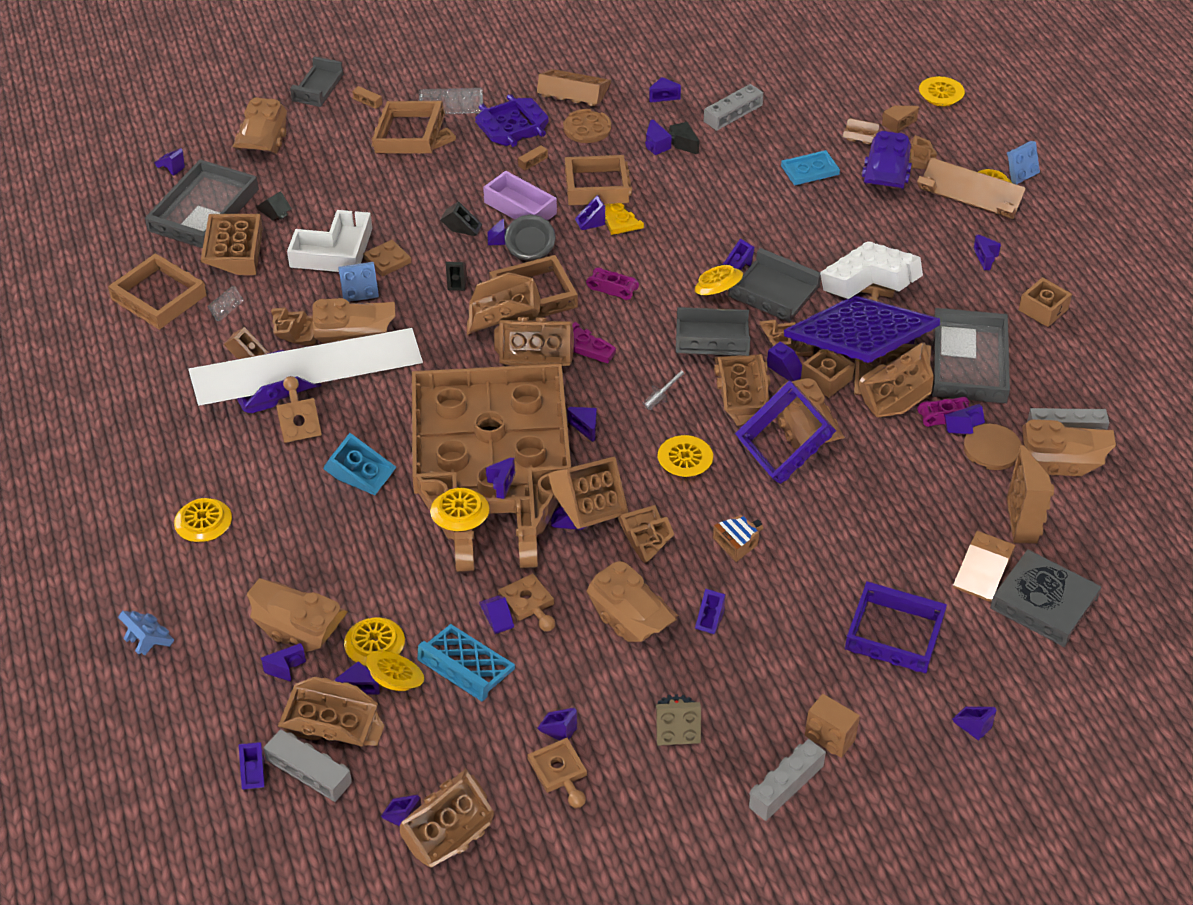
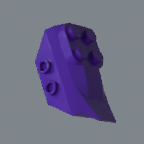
[862,131,912,190]
[237,350,322,413]

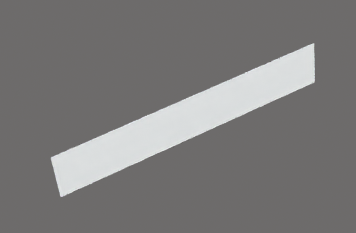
[188,328,423,406]

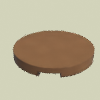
[563,109,611,143]
[963,424,1022,470]

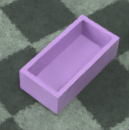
[483,171,557,220]

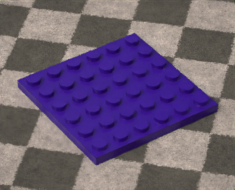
[784,295,940,363]

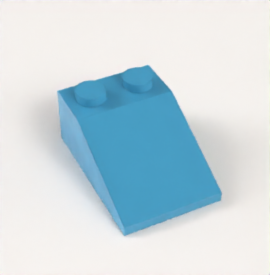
[323,433,396,495]

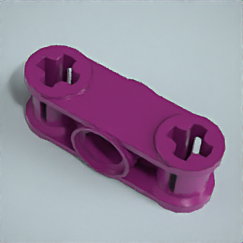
[586,267,639,300]
[917,397,970,426]

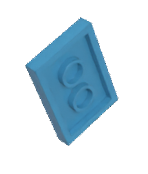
[781,150,840,185]

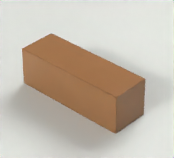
[352,86,382,109]
[518,145,548,171]

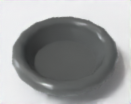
[504,214,556,261]

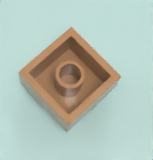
[1019,277,1072,327]
[801,349,855,398]
[805,693,860,758]

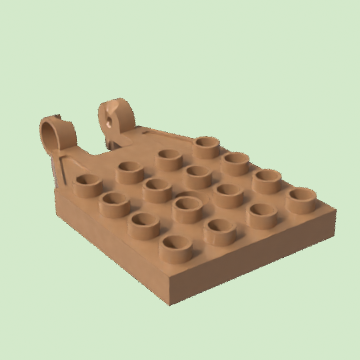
[412,364,571,572]

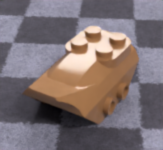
[232,97,287,154]
[467,272,540,335]
[313,298,395,344]
[494,317,574,366]
[859,342,934,417]
[714,354,770,426]
[775,378,845,448]
[1022,419,1116,476]
[587,561,679,642]
[247,578,347,653]
[278,677,385,746]
[400,768,494,868]

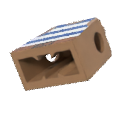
[713,515,763,562]

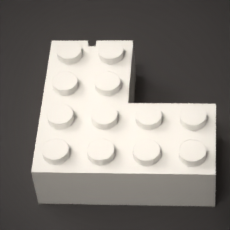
[287,210,372,272]
[820,242,923,299]

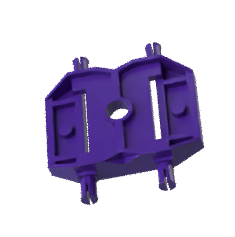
[475,94,549,147]

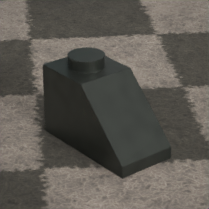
[669,122,700,154]
[256,191,292,220]
[440,201,482,236]
[446,262,467,291]

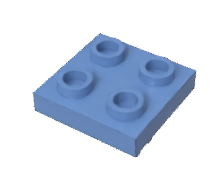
[1007,141,1040,185]
[338,262,379,302]
[118,610,174,655]

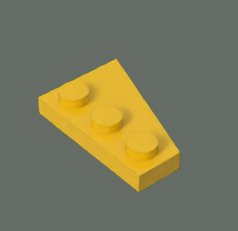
[604,203,644,235]

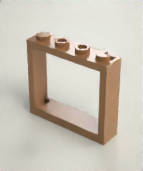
[372,101,445,153]
[565,155,632,205]
[108,253,207,330]
[489,255,578,320]

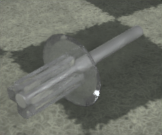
[642,370,684,410]

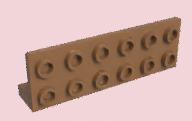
[917,158,1026,219]

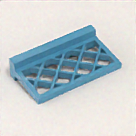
[417,624,515,702]

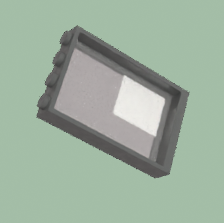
[145,160,259,248]
[932,308,1010,404]

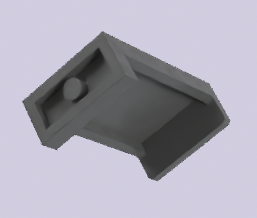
[290,56,344,107]

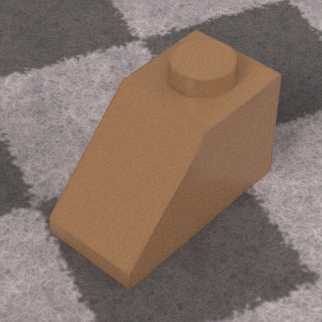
[882,105,919,133]
[223,327,269,359]

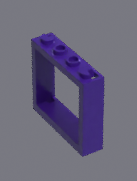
[735,380,837,484]
[845,581,947,673]

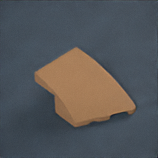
[909,135,937,169]
[271,307,317,346]
[760,320,815,356]
[618,505,674,563]

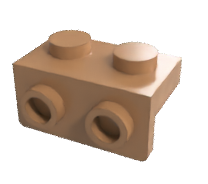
[843,118,880,145]

